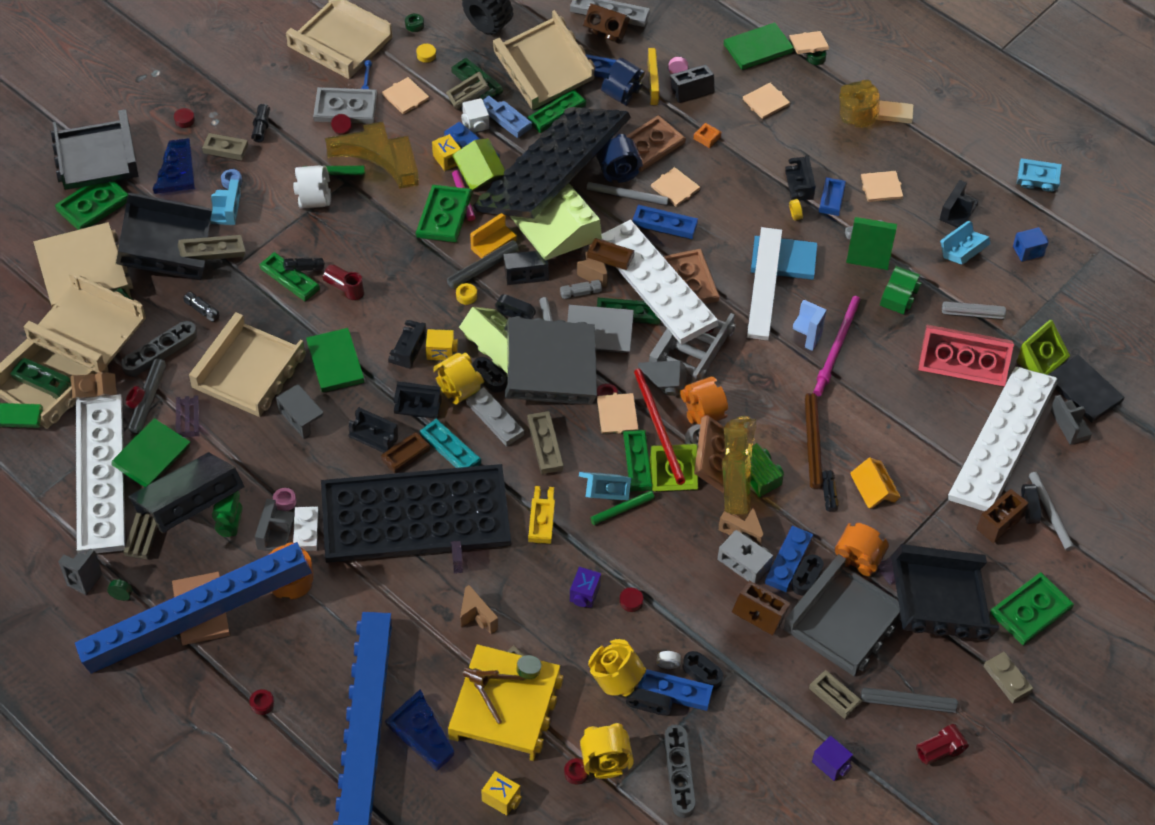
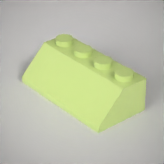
[459,307,508,377]

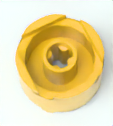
[433,353,484,404]
[588,639,646,696]
[580,723,634,779]

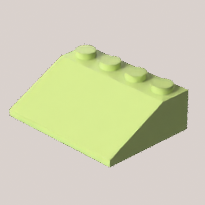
[511,183,602,260]

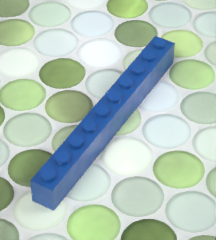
[75,542,312,674]
[333,612,392,825]

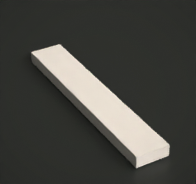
[747,227,782,340]

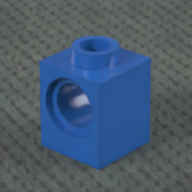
[1013,227,1048,262]

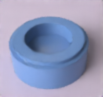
[221,169,242,189]

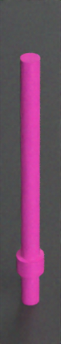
[813,296,861,396]

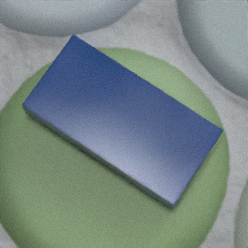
[819,177,846,216]

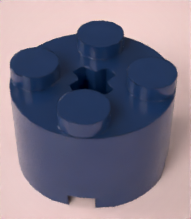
[601,58,645,106]
[597,134,643,183]

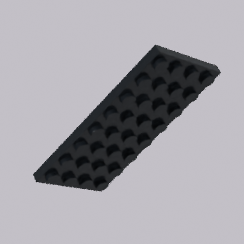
[473,107,631,219]
[321,464,511,563]

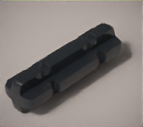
[283,258,325,271]
[183,291,220,322]
[822,470,839,512]

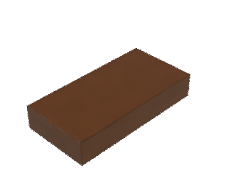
[587,238,635,270]
[381,432,430,473]

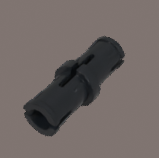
[251,104,271,142]

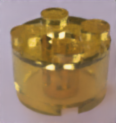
[839,79,880,127]

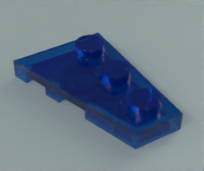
[153,138,195,194]
[385,689,454,772]

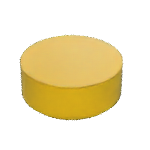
[416,44,436,63]
[789,199,803,221]
[456,283,477,305]

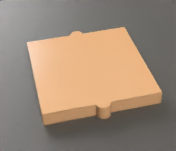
[789,31,829,54]
[382,77,429,114]
[743,83,790,119]
[651,167,700,207]
[861,171,903,202]
[597,393,638,434]

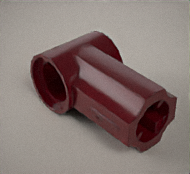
[323,265,364,300]
[916,724,969,765]

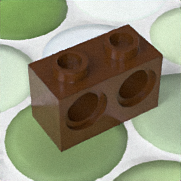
[583,3,630,41]

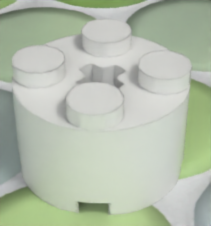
[294,165,331,209]

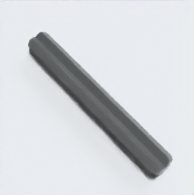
[447,240,519,289]
[129,359,166,434]
[861,687,958,713]

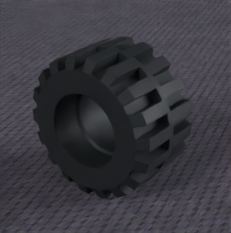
[462,0,514,35]

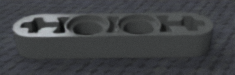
[121,321,197,377]
[664,724,695,818]

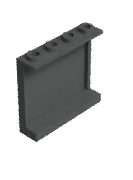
[505,316,597,405]
[783,554,902,676]

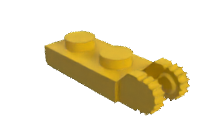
[528,486,555,544]

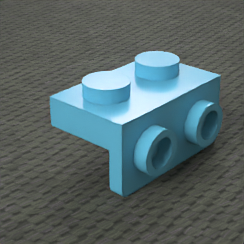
[1016,158,1062,191]
[940,221,991,264]

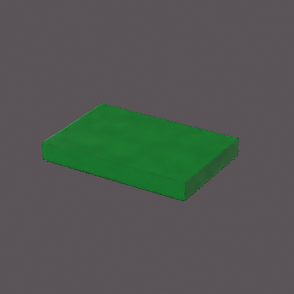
[723,22,794,70]
[55,181,128,230]
[416,184,473,242]
[846,217,897,270]
[306,328,364,393]
[111,418,190,487]
[990,572,1074,646]

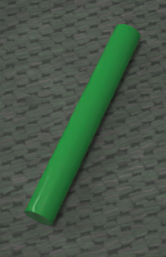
[590,491,655,525]

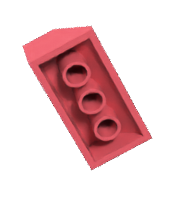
[918,325,1014,387]

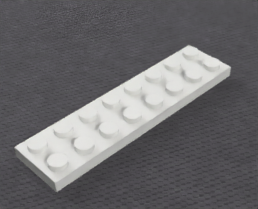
[602,220,719,345]
[948,366,1057,511]
[76,394,125,554]

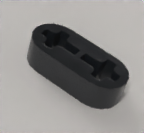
[495,294,536,319]
[472,357,506,393]
[1021,484,1041,524]
[791,554,824,596]
[683,651,723,690]
[626,688,673,716]

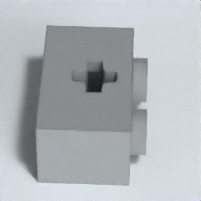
[717,530,773,584]

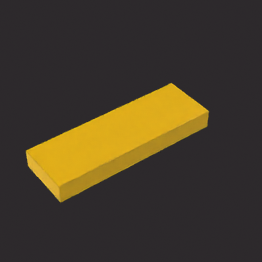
[647,48,659,105]

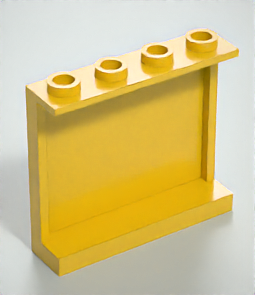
[448,644,564,761]

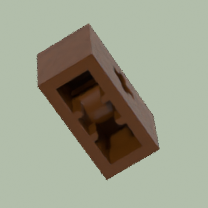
[976,489,1028,544]
[732,580,791,636]

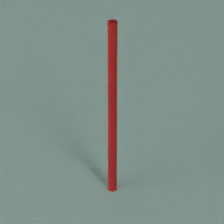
[634,369,685,485]

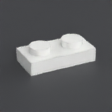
[293,507,319,551]

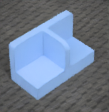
[793,300,827,351]

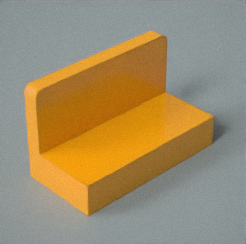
[470,213,516,258]
[850,457,901,509]

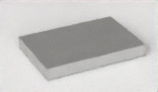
[313,87,377,124]
[567,305,634,353]

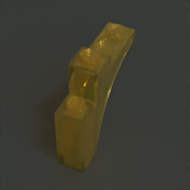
[325,122,419,189]
[722,416,757,514]

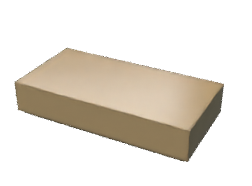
[872,100,913,124]

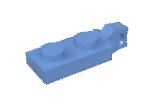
[483,96,532,138]

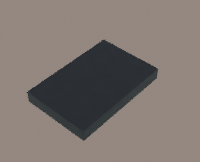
[1048,355,1125,423]

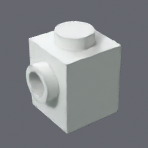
[461,98,489,133]

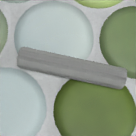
[942,301,1006,319]

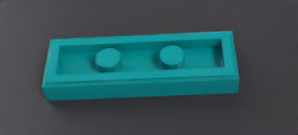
[420,418,481,468]

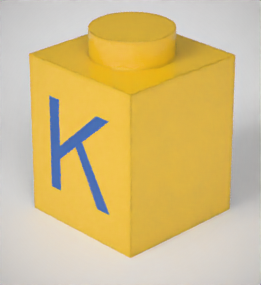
[432,134,461,171]
[426,329,458,360]
[481,771,522,816]

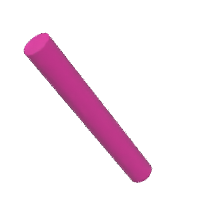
[452,170,475,221]

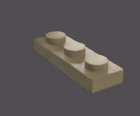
[178,235,246,260]
[527,411,563,474]

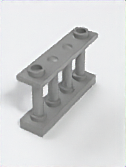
[649,313,736,383]

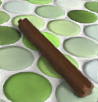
[805,393,823,489]

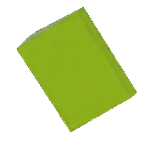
[452,138,505,191]
[1017,320,1070,375]
[650,444,698,491]

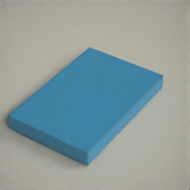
[751,236,817,280]

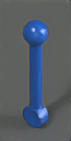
[361,60,372,89]

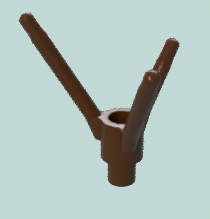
[463,667,525,724]

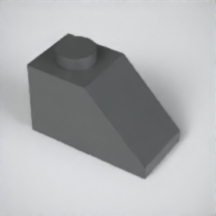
[638,361,687,396]

